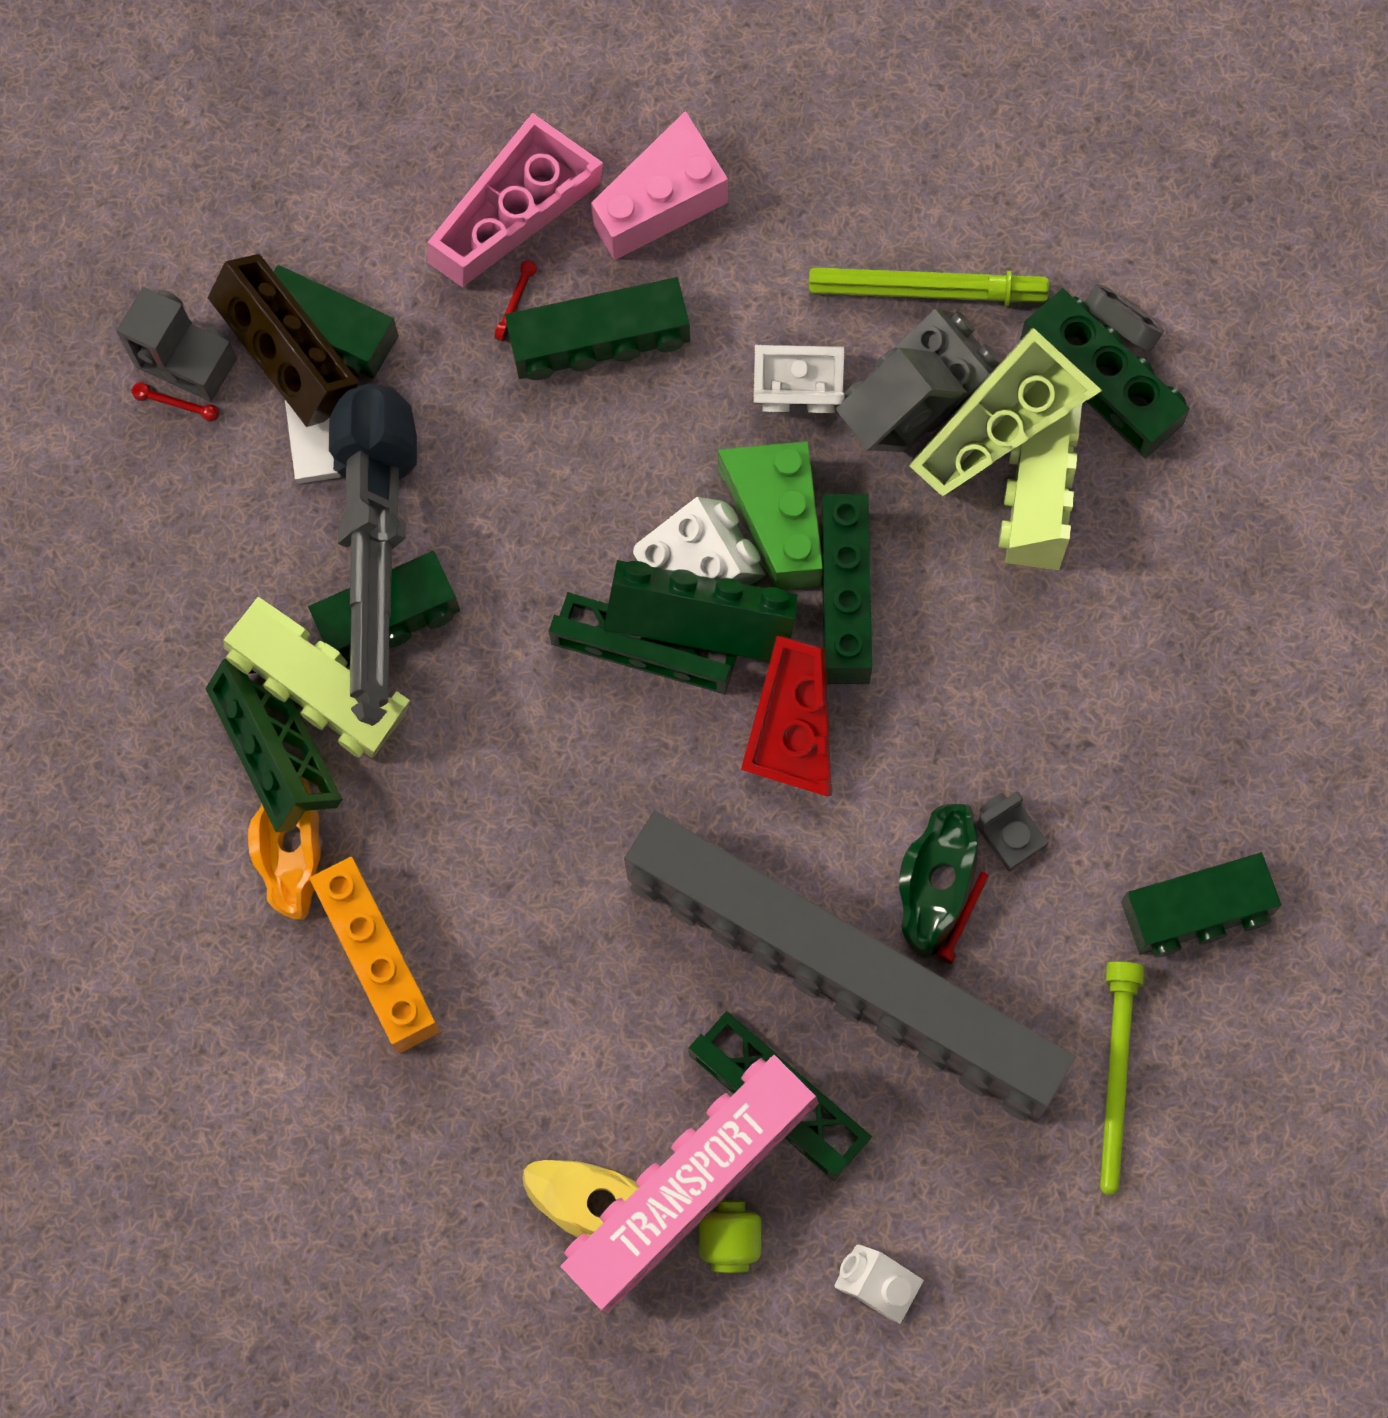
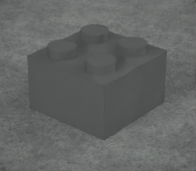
[835,347,967,452]

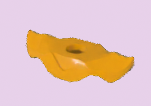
[248,777,321,920]

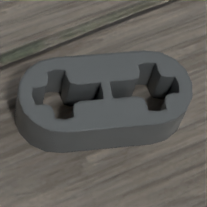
[1085,284,1165,350]

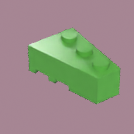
[718,441,823,590]

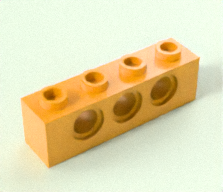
[309,856,441,1054]

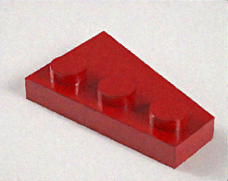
[741,636,832,797]

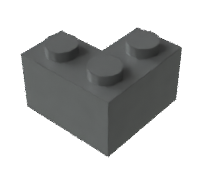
[116,287,237,402]

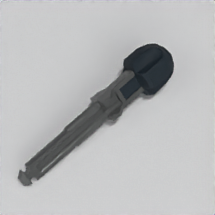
[329,383,417,726]

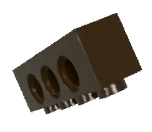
[207,254,360,427]

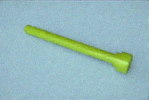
[1100,962,1145,1195]

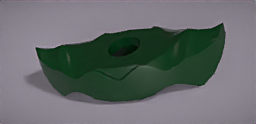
[899,804,978,958]

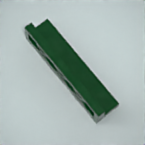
[549,592,738,695]
[205,659,343,832]
[688,1011,872,1182]

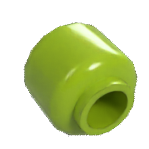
[698,1200,762,1273]

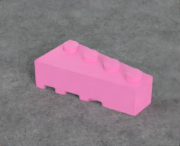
[427,113,603,288]

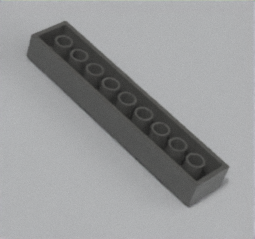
[624,810,1076,1121]

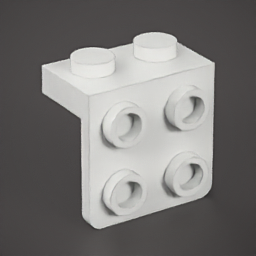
[753,345,845,413]
[633,497,766,585]

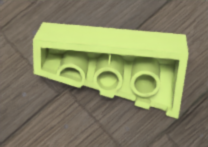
[909,328,1102,496]
[999,404,1082,570]
[224,597,410,759]

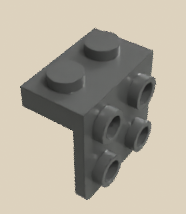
[875,308,1002,432]

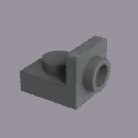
[976,791,1049,871]

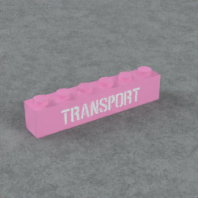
[560,1055,819,1314]

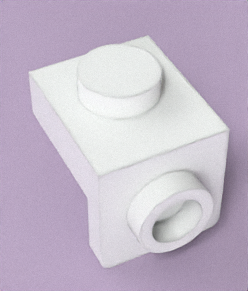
[835,1244,924,1324]

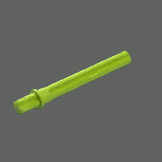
[809,268,1049,306]

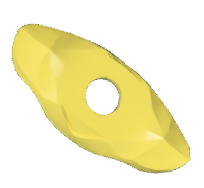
[523,1160,639,1238]

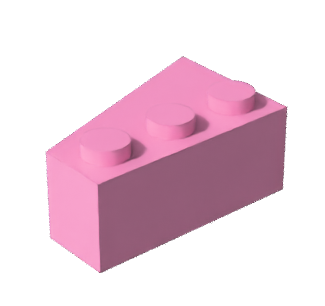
[591,111,728,260]

